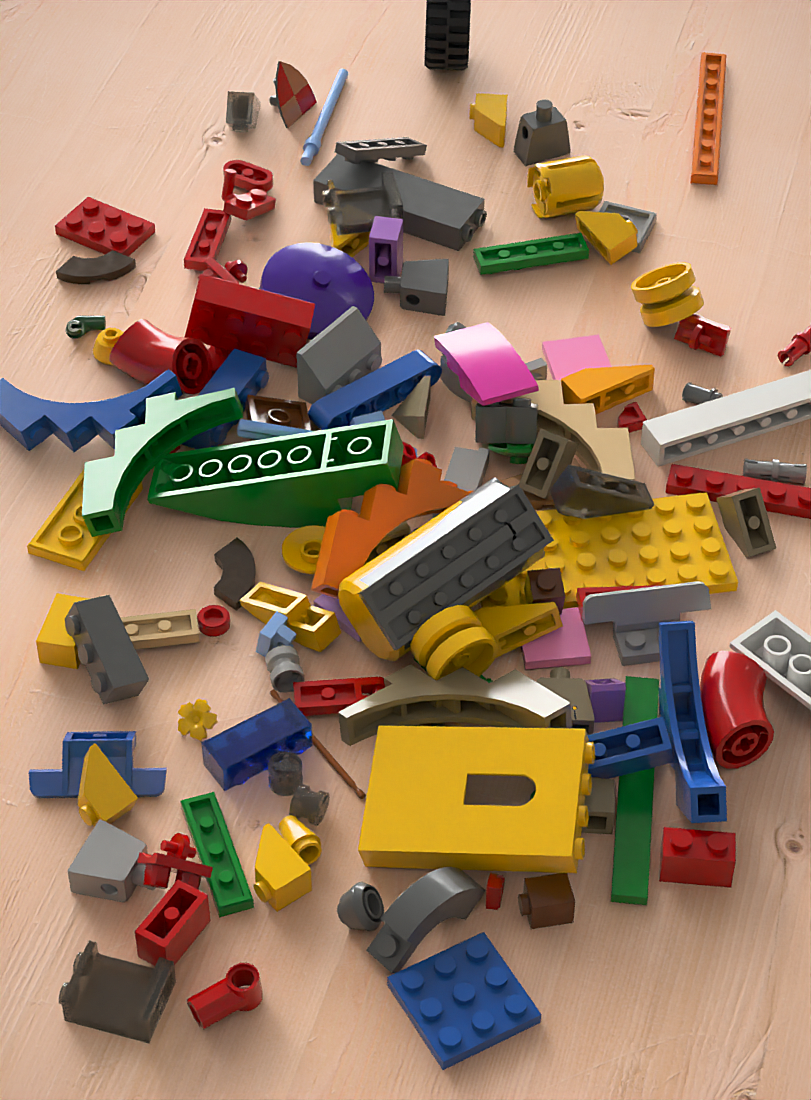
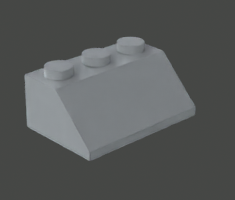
[297,306,382,404]

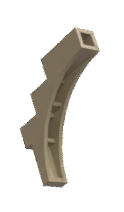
[338,664,572,746]

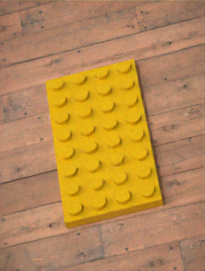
[480,492,738,609]

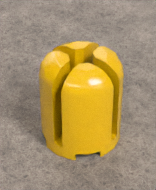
[527,155,604,218]

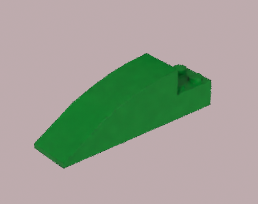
[147,419,404,528]

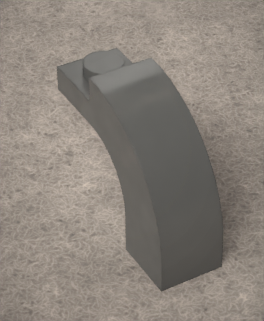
[366,867,486,973]

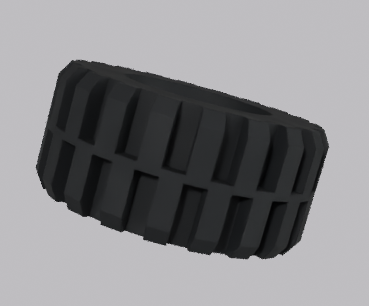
[424,0,471,70]

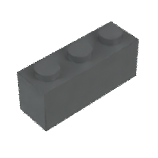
[64,595,149,705]

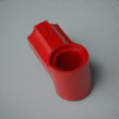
[187,963,263,1029]

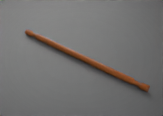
[270,689,366,799]

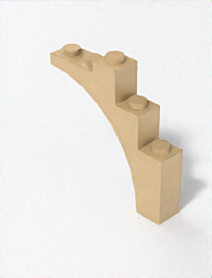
[471,380,635,502]

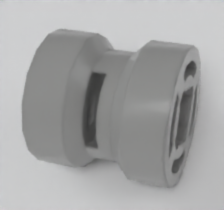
[265,645,305,693]

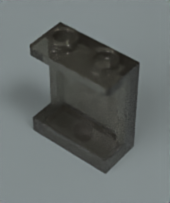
[323,171,403,235]
[58,941,176,1043]

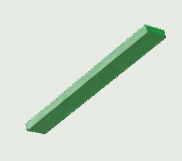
[611,676,659,905]

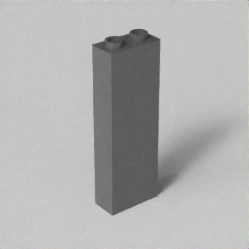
[313,154,487,251]

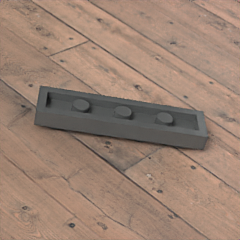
[334,137,427,164]

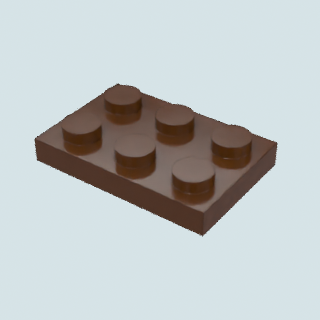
[245,394,311,441]

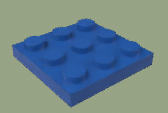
[387,932,541,1070]

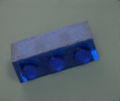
[201,698,312,791]

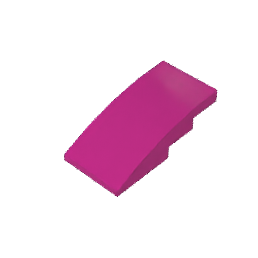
[434,322,539,406]

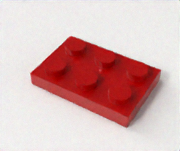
[55,197,155,257]

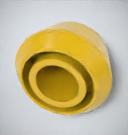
[93,328,124,366]

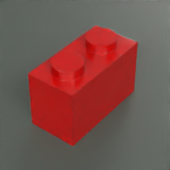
[659,827,736,888]
[134,880,211,973]

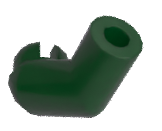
[65,315,106,339]

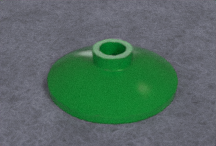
[488,443,534,464]

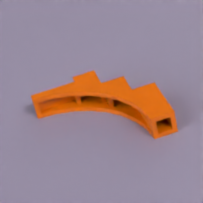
[311,459,473,599]

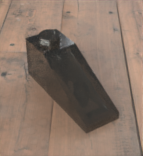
[549,464,654,519]

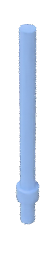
[300,69,348,166]

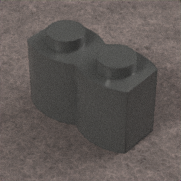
[475,398,538,444]

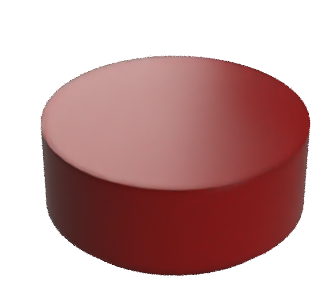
[197,605,230,637]

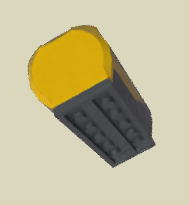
[338,478,554,661]

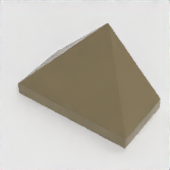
[391,376,431,439]

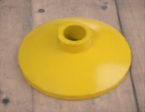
[281,525,325,574]

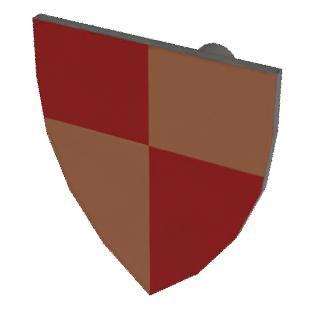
[269,61,317,128]

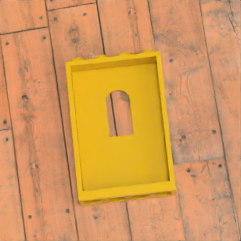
[358,726,595,873]

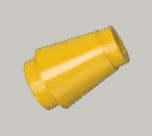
[278,815,322,865]

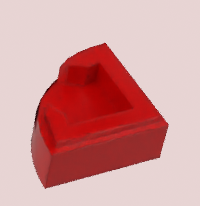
[617,402,647,433]
[486,872,505,910]

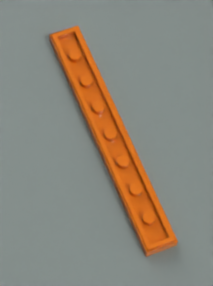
[690,52,727,185]

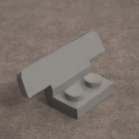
[582,581,711,666]

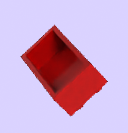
[184,274,315,368]

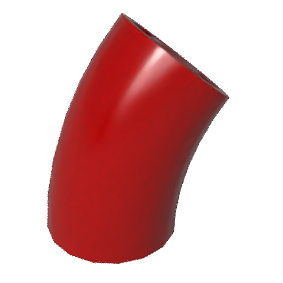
[109,319,212,395]
[700,651,774,769]

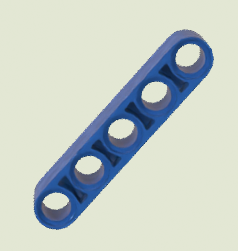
[308,350,442,430]

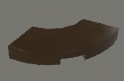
[56,250,136,284]
[214,537,256,611]

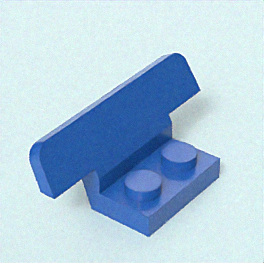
[29,731,167,798]

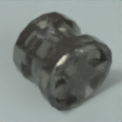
[268,752,303,796]
[289,784,330,826]

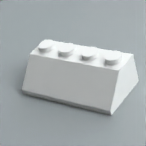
[729,610,811,710]

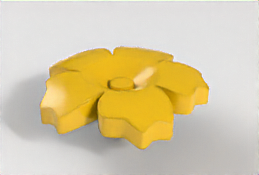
[178,699,218,741]

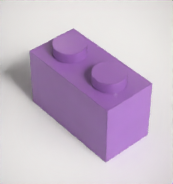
[369,216,403,283]

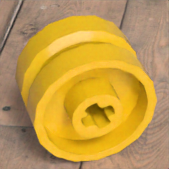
[631,262,704,327]
[410,605,498,681]

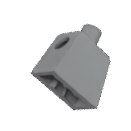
[67,819,155,902]

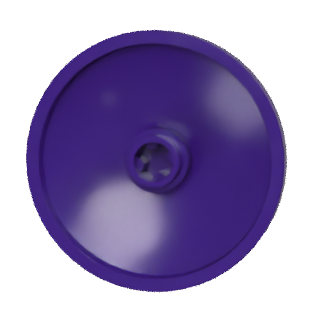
[260,243,374,340]

